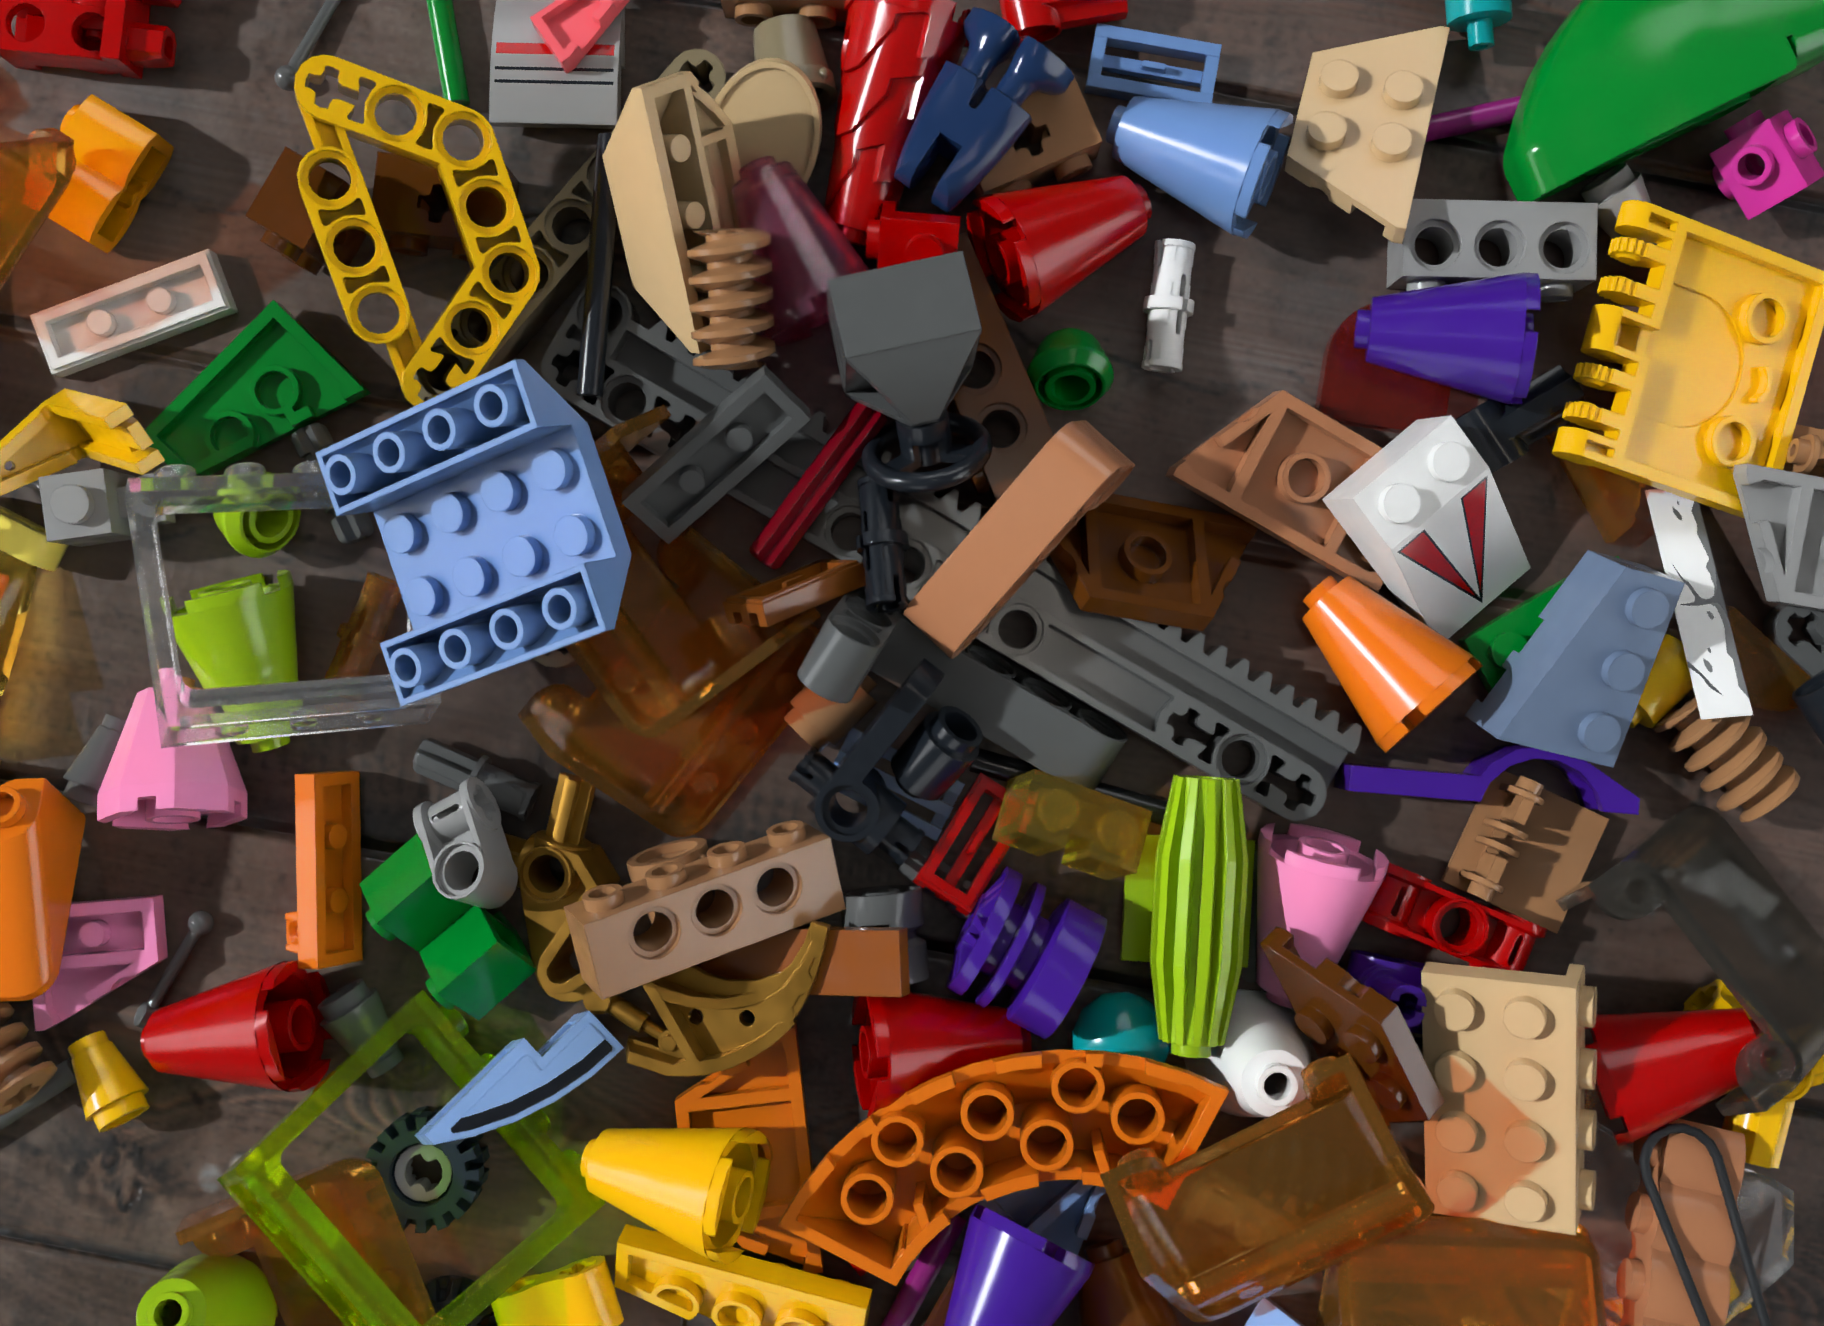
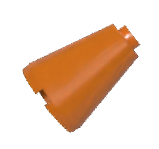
[1302,575,1483,753]

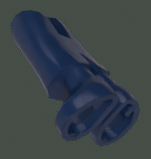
[894,7,1074,213]

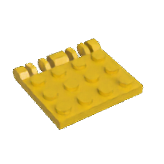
[1552,200,1824,519]

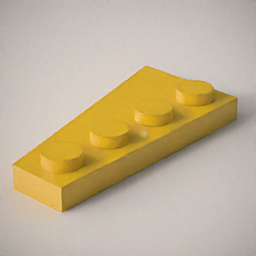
[614,1224,873,1326]

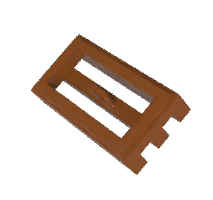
[722,559,866,627]

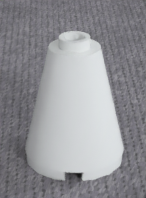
[1184,989,1311,1118]

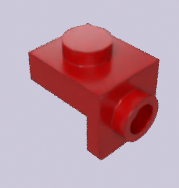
[866,201,961,269]

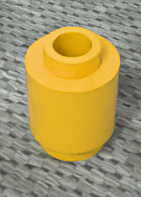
[1629,634,1693,728]

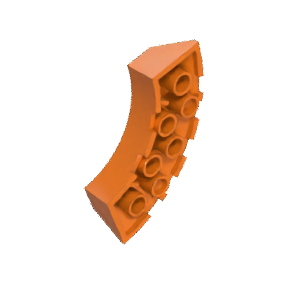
[778,1049,1229,1286]

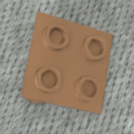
[1440,771,1609,934]

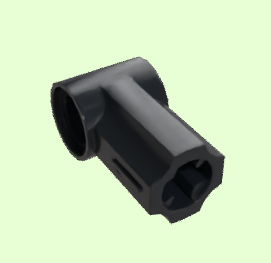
[1454,365,1585,473]

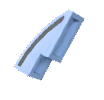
[414,1010,624,1145]

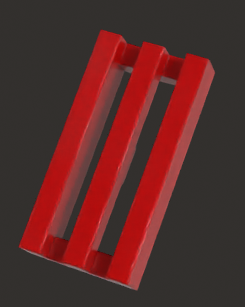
[912,773,1034,916]

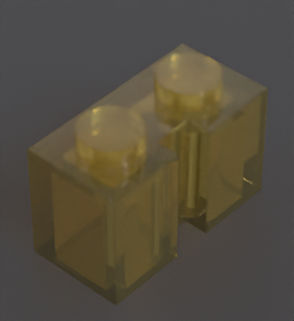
[992,769,1153,880]

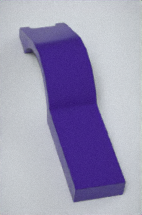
[1334,744,1640,815]

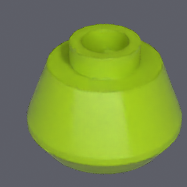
[213,471,301,558]

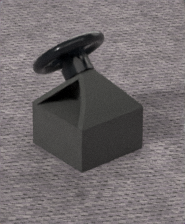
[827,251,993,493]

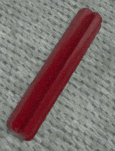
[749,402,887,570]

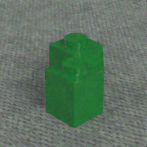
[359,834,537,1021]

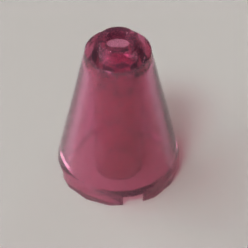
[732,156,870,347]

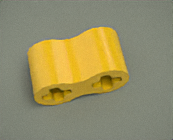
[489,1255,624,1326]

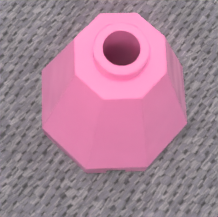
[97,676,248,831]

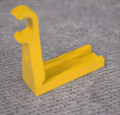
[0,388,165,496]

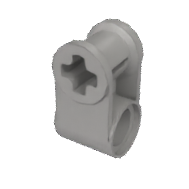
[412,777,518,909]

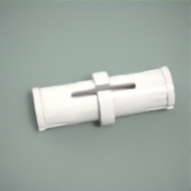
[1141,238,1196,373]

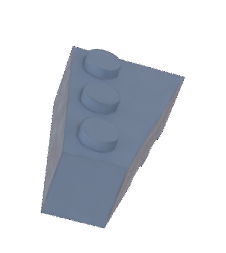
[1465,550,1685,768]

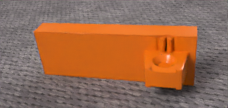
[285,771,363,970]

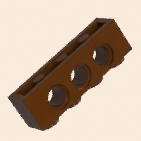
[947,232,1054,505]

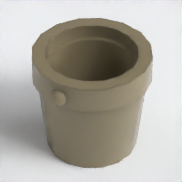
[753,14,838,111]

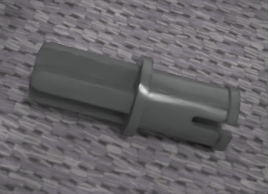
[413,738,542,821]

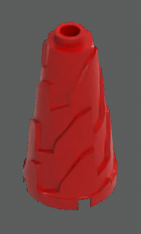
[824,0,971,247]

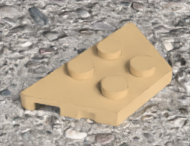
[1284,26,1450,244]

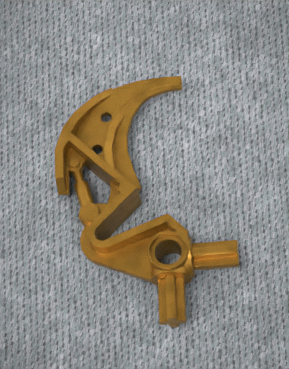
[504,772,831,1076]

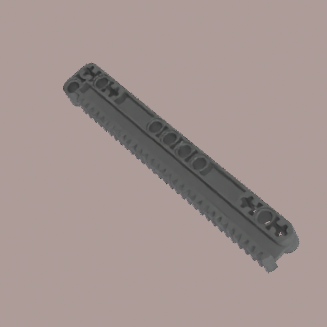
[541,285,1362,821]

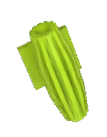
[1120,775,1255,1058]

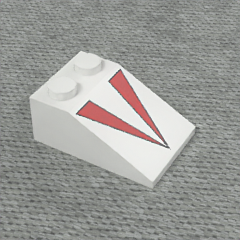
[1322,415,1531,639]

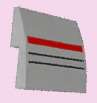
[489,0,625,129]

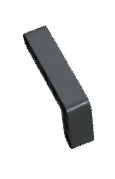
[797,585,1128,793]

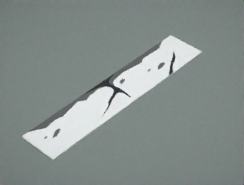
[1645,489,1753,720]

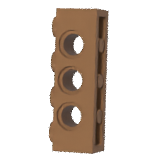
[564,820,846,1000]

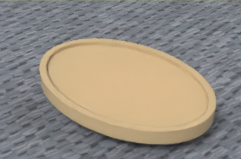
[715,58,822,224]

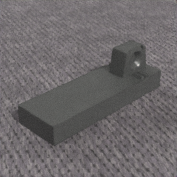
[621,364,811,545]

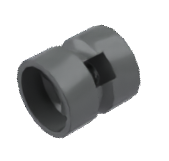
[841,885,929,984]

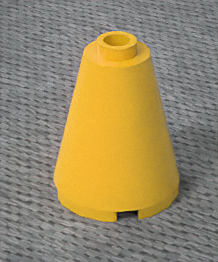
[580,1128,770,1265]

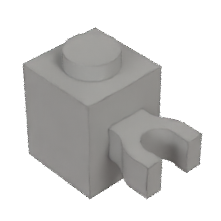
[38,468,176,547]

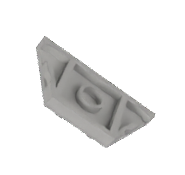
[1733,463,1824,612]

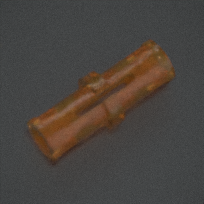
[318,571,402,704]

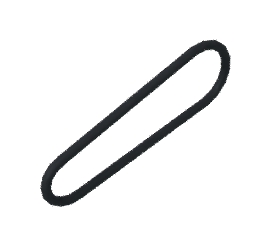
[1639,1123,1771,1326]

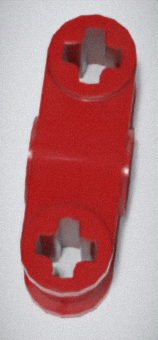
[1362,862,1548,971]

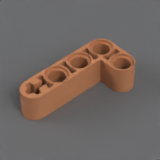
[903,420,1135,659]

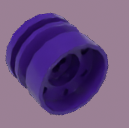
[946,866,1107,1039]

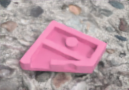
[32,895,168,1031]

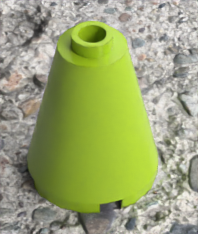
[157,570,300,753]
[136,1252,278,1326]

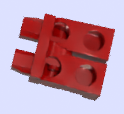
[0,0,182,79]

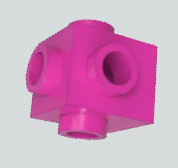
[1709,109,1824,220]

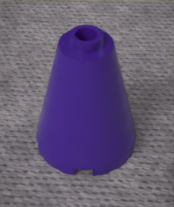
[1354,272,1541,405]
[944,1203,1095,1326]

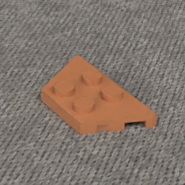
[1165,390,1383,592]

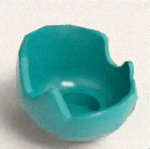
[1073,992,1171,1063]

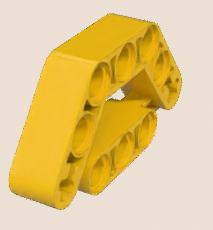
[294,54,540,406]

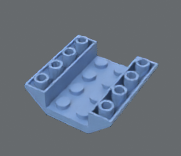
[315,359,632,707]

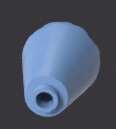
[1106,96,1293,239]

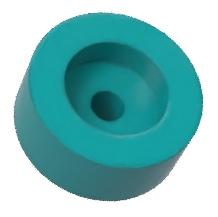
[1445,0,1513,51]

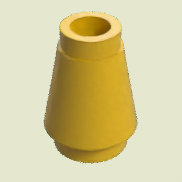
[67,1030,150,1132]

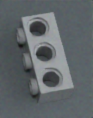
[1386,199,1598,303]

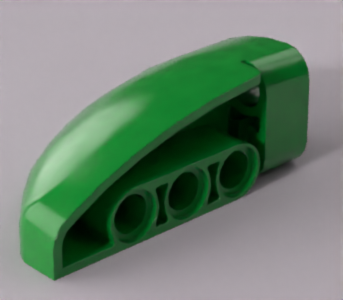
[1503,0,1824,202]

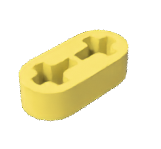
[0,506,69,571]

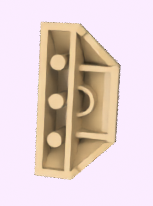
[602,71,758,354]

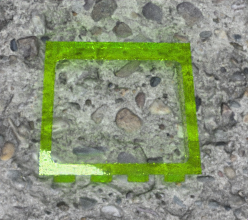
[217,990,606,1326]

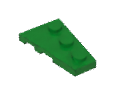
[145,300,371,483]

